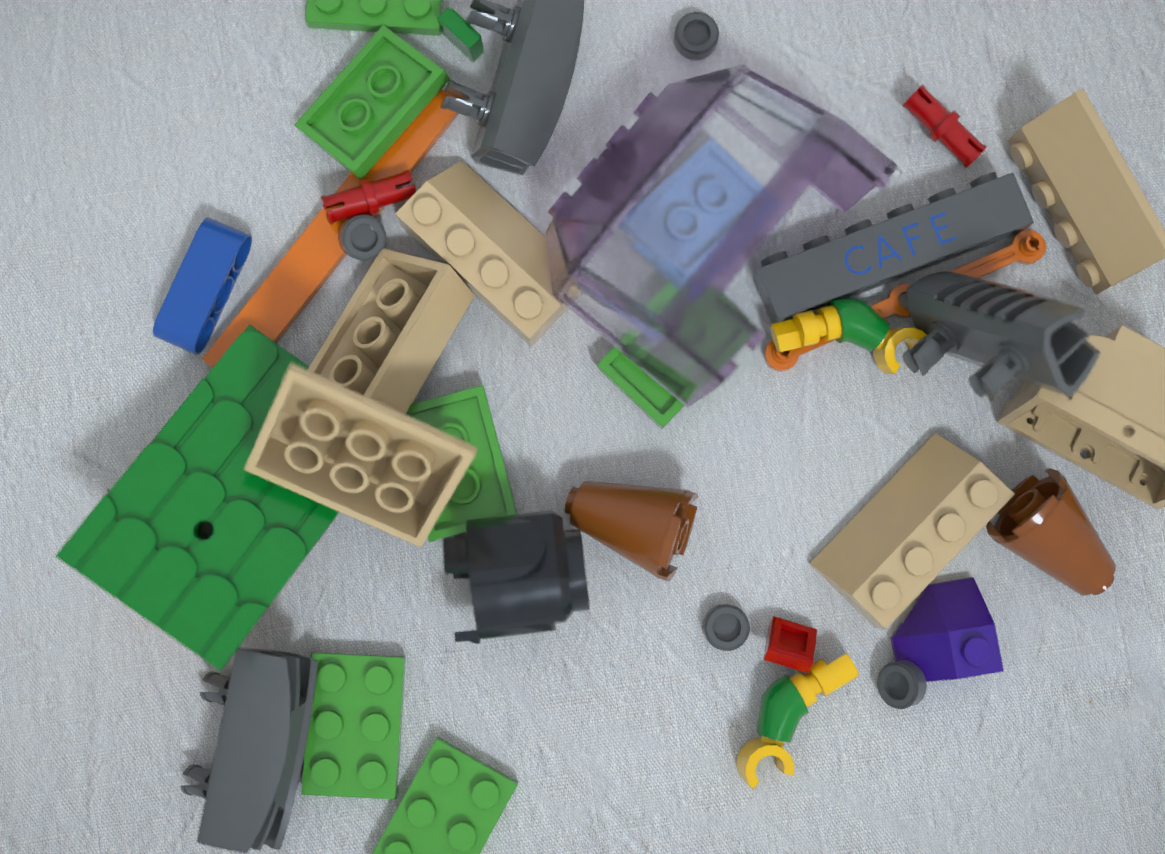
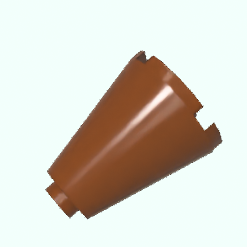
[986,469,1116,596]
[565,481,698,581]

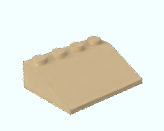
[244,363,477,547]

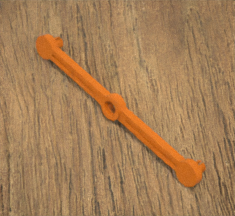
[764,230,1046,372]

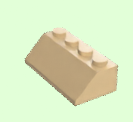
[1008,88,1165,295]
[395,161,593,347]
[308,248,475,414]
[809,433,1015,629]

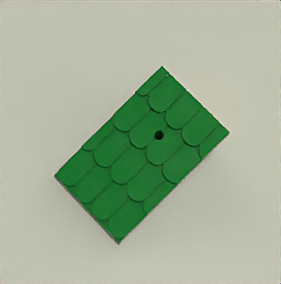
[55,324,340,671]

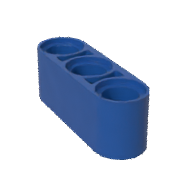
[153,217,252,355]

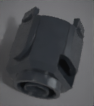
[442,510,590,644]

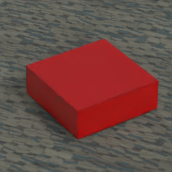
[763,616,817,673]

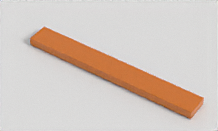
[202,89,459,368]

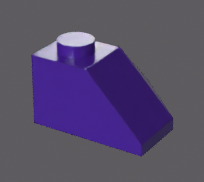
[890,577,1004,682]

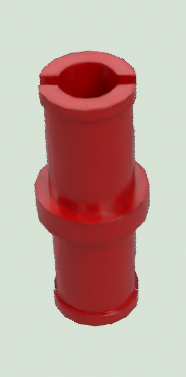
[902,84,987,168]
[320,170,416,225]

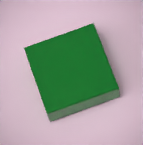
[437,7,484,63]

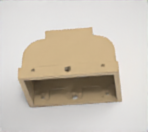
[997,325,1165,509]

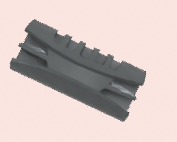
[440,0,584,176]
[902,271,1100,401]
[180,648,318,853]

